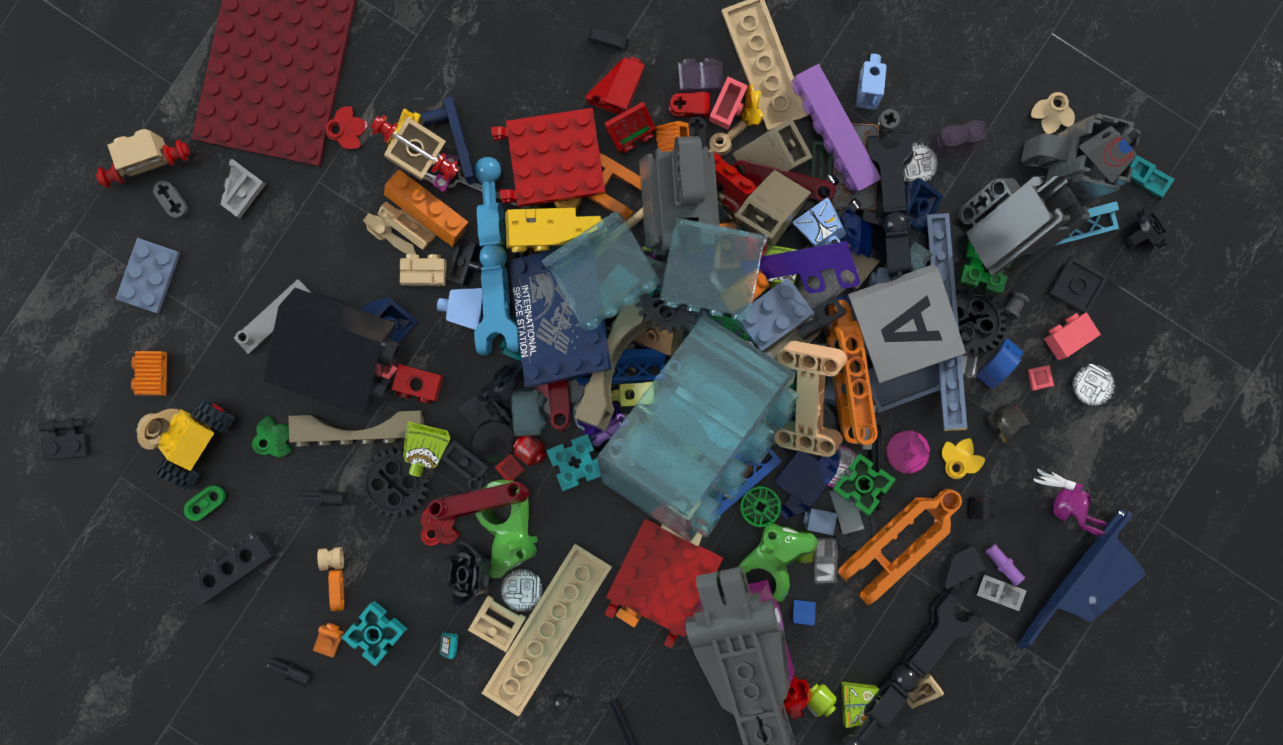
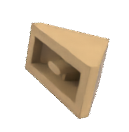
[906,673,944,709]

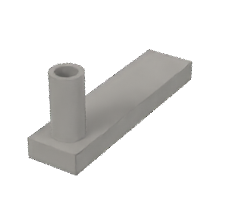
[234,279,311,354]

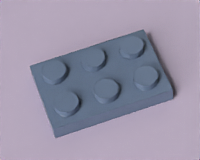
[116,238,180,314]
[734,277,814,353]

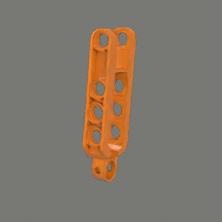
[586,152,641,221]
[826,300,877,445]
[838,489,962,605]

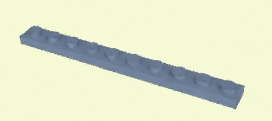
[926,213,967,431]

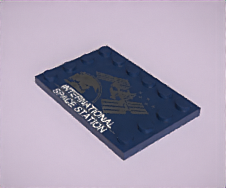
[509,240,612,388]

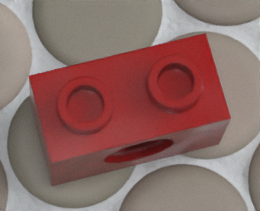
[392,364,443,404]

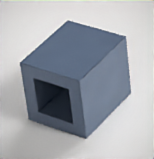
[803,507,837,535]

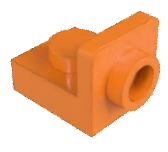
[616,606,642,628]
[313,623,344,658]

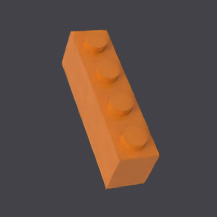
[384,169,468,247]

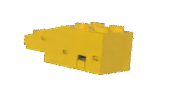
[505,208,605,252]

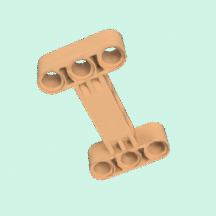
[775,341,847,457]

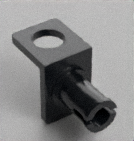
[797,296,846,340]

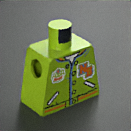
[841,682,879,728]

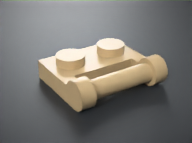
[468,595,526,652]

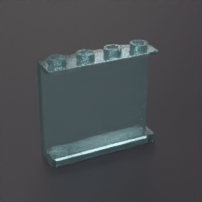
[542,211,661,331]
[660,218,768,321]

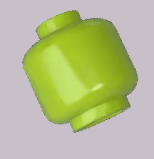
[806,683,837,717]

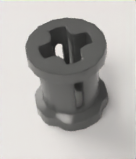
[877,109,900,132]
[1003,290,1030,319]

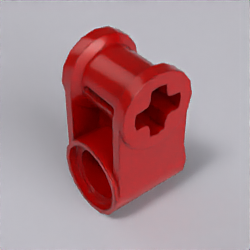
[669,92,711,118]

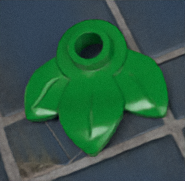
[252,416,291,458]

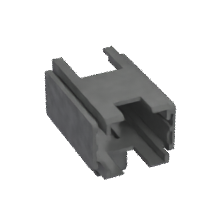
[1020,114,1141,200]
[639,136,721,255]
[959,175,1090,276]

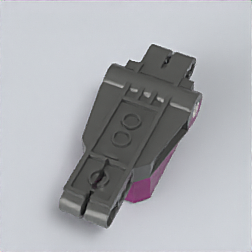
[686,566,796,745]

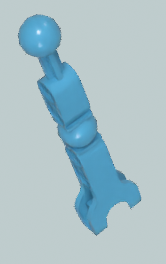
[474,157,520,356]

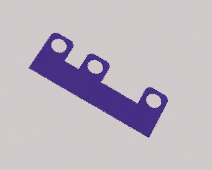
[740,241,860,301]

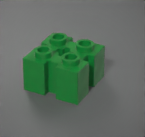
[956,241,1011,295]
[833,453,896,517]

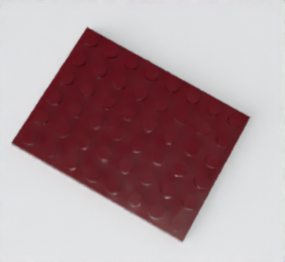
[192,0,356,167]

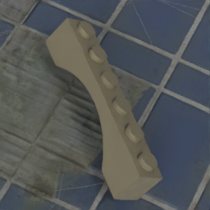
[574,294,656,431]
[288,411,424,446]

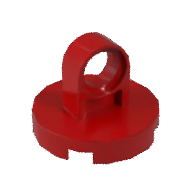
[783,676,811,720]

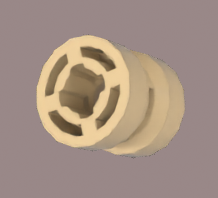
[317,547,344,571]

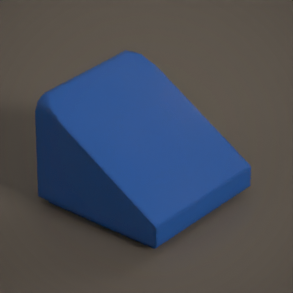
[791,599,816,626]

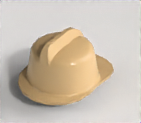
[136,408,180,450]

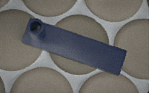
[421,96,477,185]

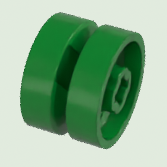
[739,486,781,527]

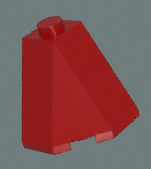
[585,57,645,115]

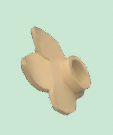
[1031,92,1075,134]

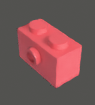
[709,77,748,130]
[1044,312,1101,360]

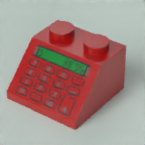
[605,102,656,154]

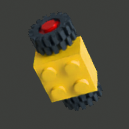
[155,398,235,491]

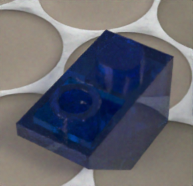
[840,208,873,258]

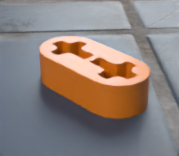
[328,569,344,612]

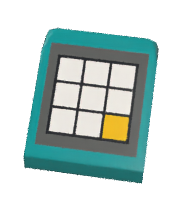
[439,632,459,659]

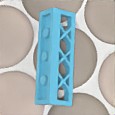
[1055,201,1119,246]

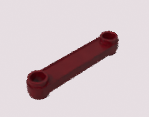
[733,160,836,201]
[548,379,572,432]
[427,482,529,521]

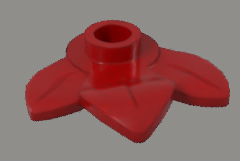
[326,106,368,149]
[420,508,460,546]

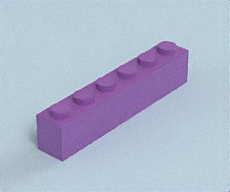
[792,64,881,195]

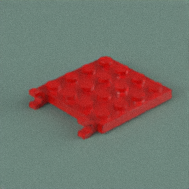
[491,108,606,207]
[604,519,723,649]

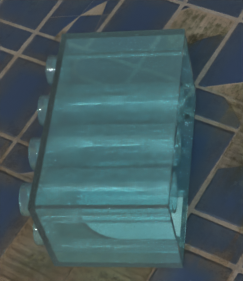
[597,314,800,543]

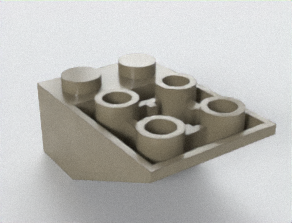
[733,119,813,187]
[735,170,811,247]

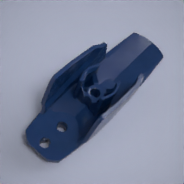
[1017,508,1145,649]

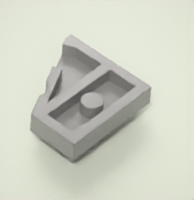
[221,159,266,218]

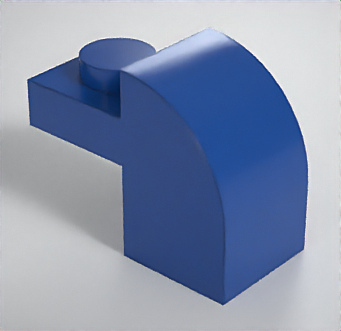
[976,338,1024,390]

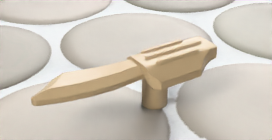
[363,213,416,254]

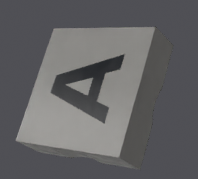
[848,264,966,383]

